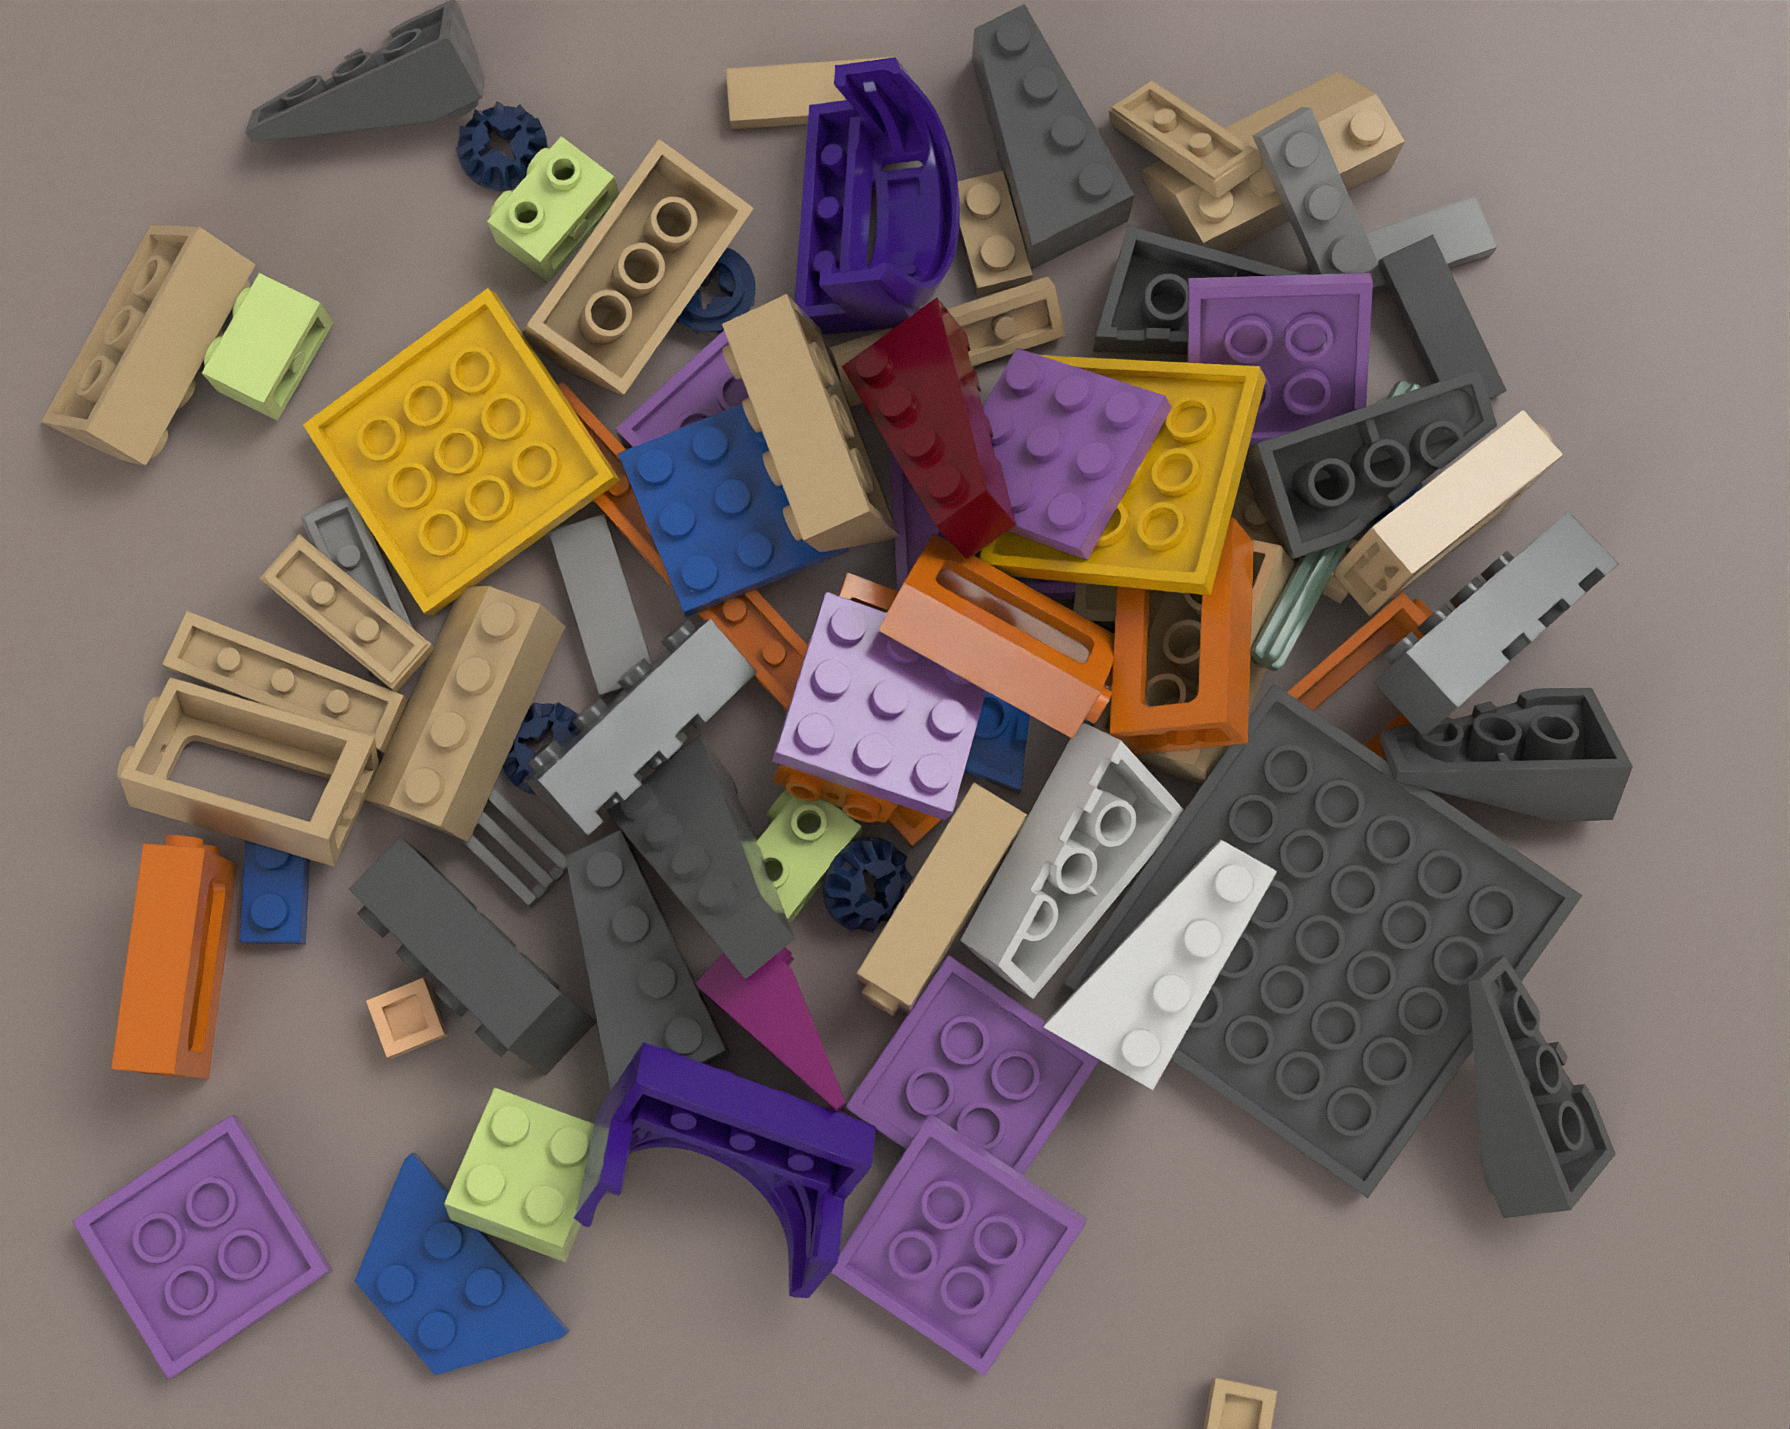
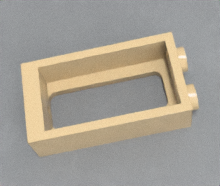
[1333,410,1563,617]
[117,677,379,867]
[857,783,1027,1017]

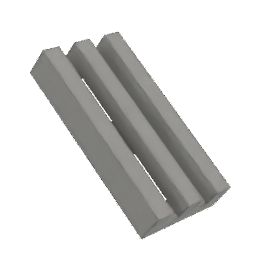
[461,788,568,908]

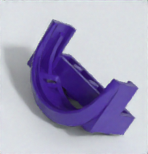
[795,57,960,335]
[574,1042,876,1298]

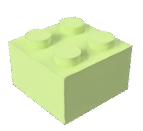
[444,1087,594,1263]

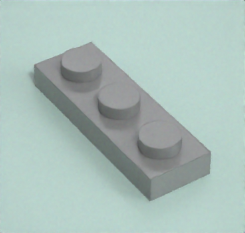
[1252,107,1379,275]

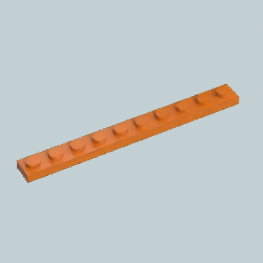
[558,382,956,849]

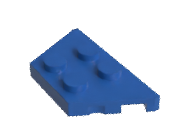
[355,1153,570,1375]

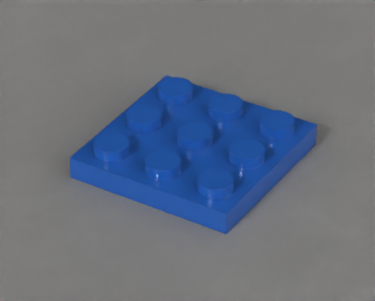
[618,404,849,618]

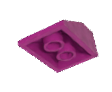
[695,947,847,1112]

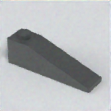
[246,0,485,142]
[1244,369,1498,559]
[1379,688,1633,822]
[1469,955,1616,1218]

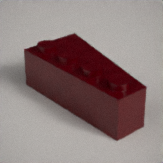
[842,297,1017,560]

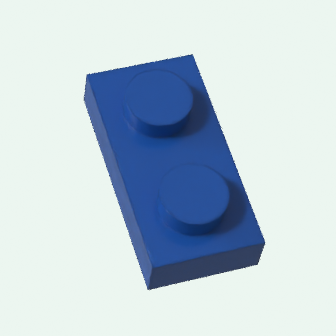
[240,840,310,944]

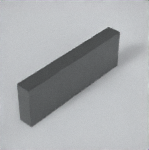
[1378,235,1507,400]

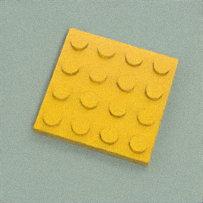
[302,288,620,616]
[979,355,1266,595]

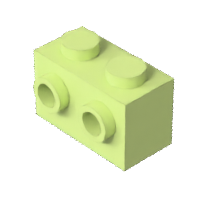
[487,136,619,283]
[202,273,334,421]
[753,790,862,925]

